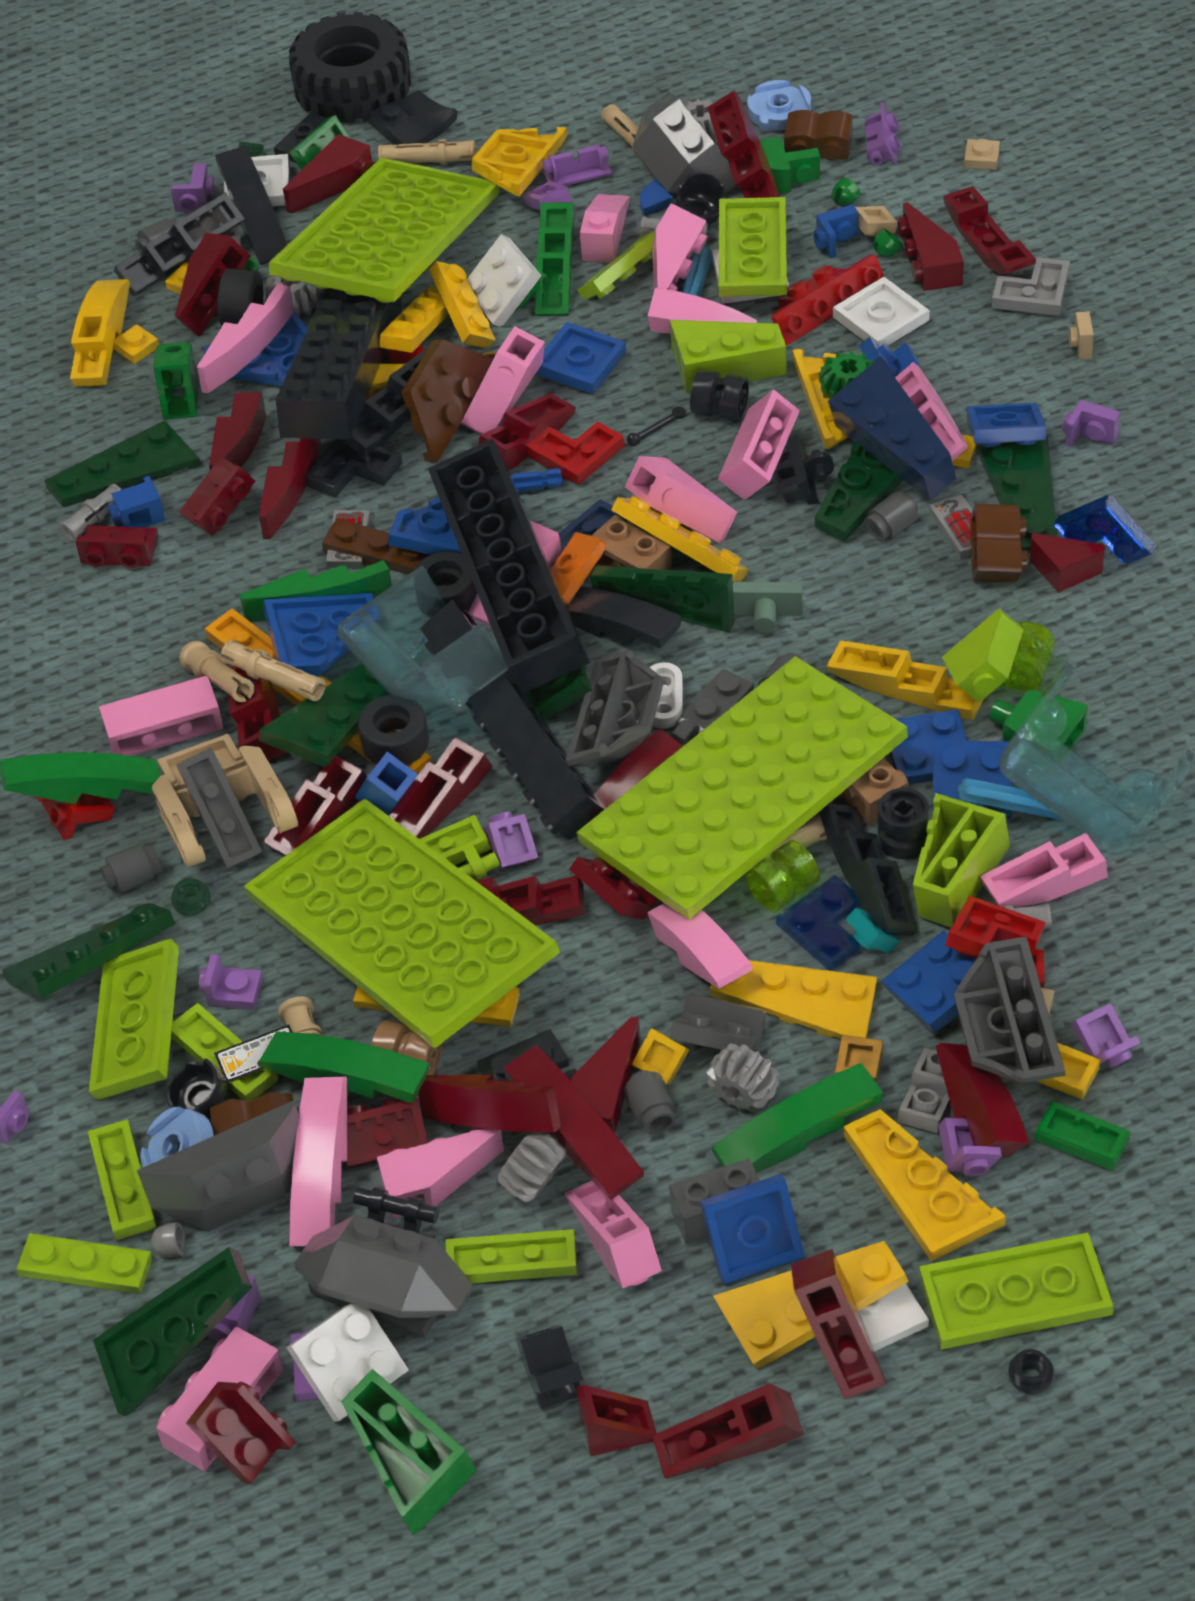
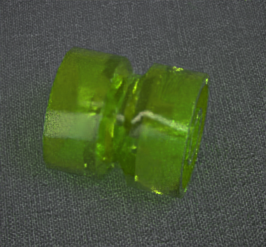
[1002,621,1056,692]
[745,840,820,913]

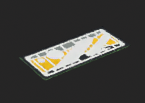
[214,1024,292,1083]

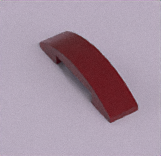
[944,186,1036,274]

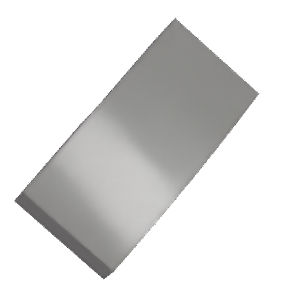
[897,1048,950,1134]

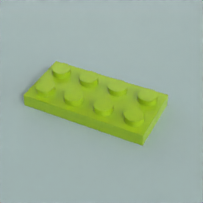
[719,197,787,297]
[89,938,179,1100]
[919,1232,1114,1350]

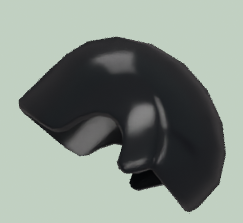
[676,172,724,224]
[167,1058,228,1119]

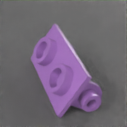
[865,102,901,165]
[542,144,612,186]

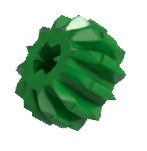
[819,350,875,399]

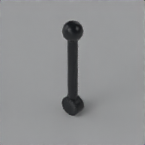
[626,407,686,446]

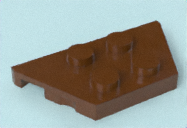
[402,339,493,463]

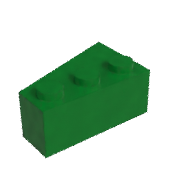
[341,1369,477,1536]

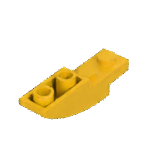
[70,279,130,387]

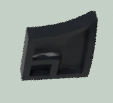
[368,90,458,145]

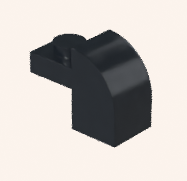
[516,1325,583,1409]

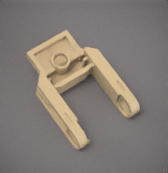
[151,734,298,868]

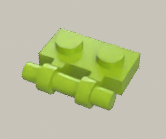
[420,815,500,881]

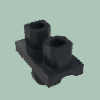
[776,436,834,505]

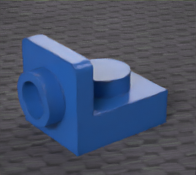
[813,204,858,258]
[859,337,919,377]

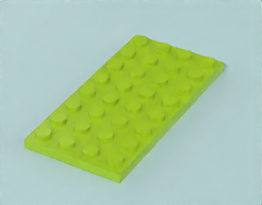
[269,157,500,302]
[577,656,908,920]
[244,799,560,1049]

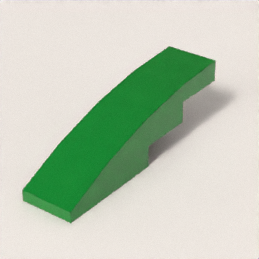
[535,202,574,316]
[239,560,393,622]
[0,752,161,804]
[259,1031,429,1104]
[712,1062,883,1172]

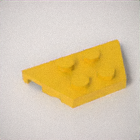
[472,127,567,196]
[792,349,848,449]

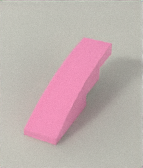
[197,283,294,393]
[895,362,968,461]
[289,1077,347,1246]

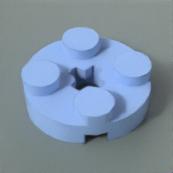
[747,80,811,132]
[140,1107,213,1168]

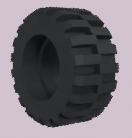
[288,12,411,123]

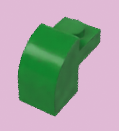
[759,137,820,193]

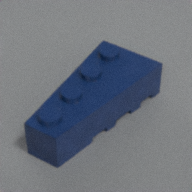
[828,357,957,501]

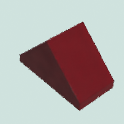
[1030,533,1105,593]
[577,1384,657,1457]

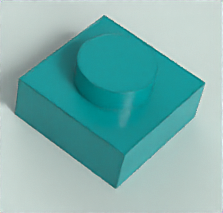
[846,908,900,952]

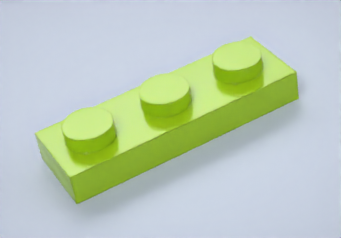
[577,230,656,300]
[171,1003,279,1101]
[88,1119,157,1241]
[445,1229,577,1283]
[16,1233,153,1294]

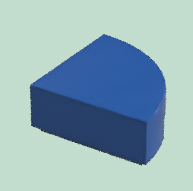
[640,180,673,217]

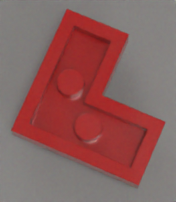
[525,421,625,485]
[945,895,1046,957]

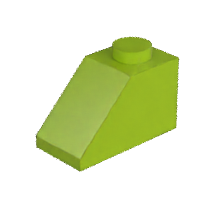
[942,608,1023,703]

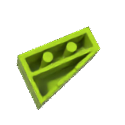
[670,320,787,393]
[913,793,1010,928]

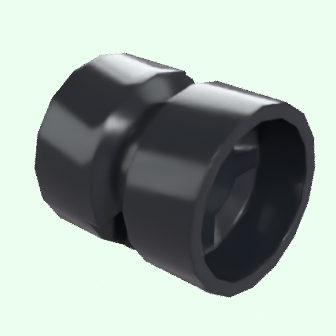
[690,369,749,421]
[877,788,929,860]

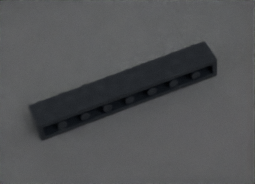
[420,599,605,840]

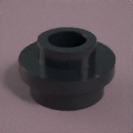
[1008,1349,1054,1394]

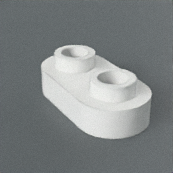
[650,662,683,729]

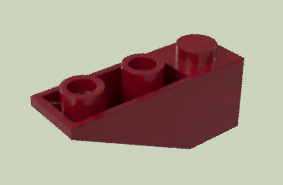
[897,202,964,291]

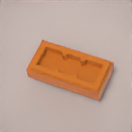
[551,532,607,604]

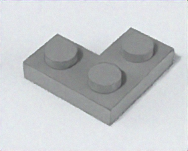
[992,257,1070,316]

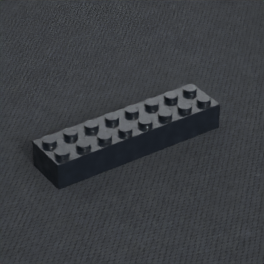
[276,288,402,439]
[428,438,590,694]

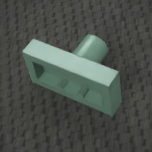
[733,582,803,633]

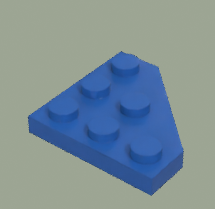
[203,311,308,387]
[388,489,518,555]
[263,593,379,677]

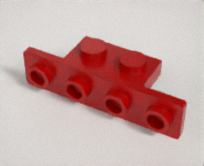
[771,255,884,345]

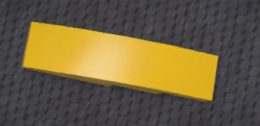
[827,640,984,720]

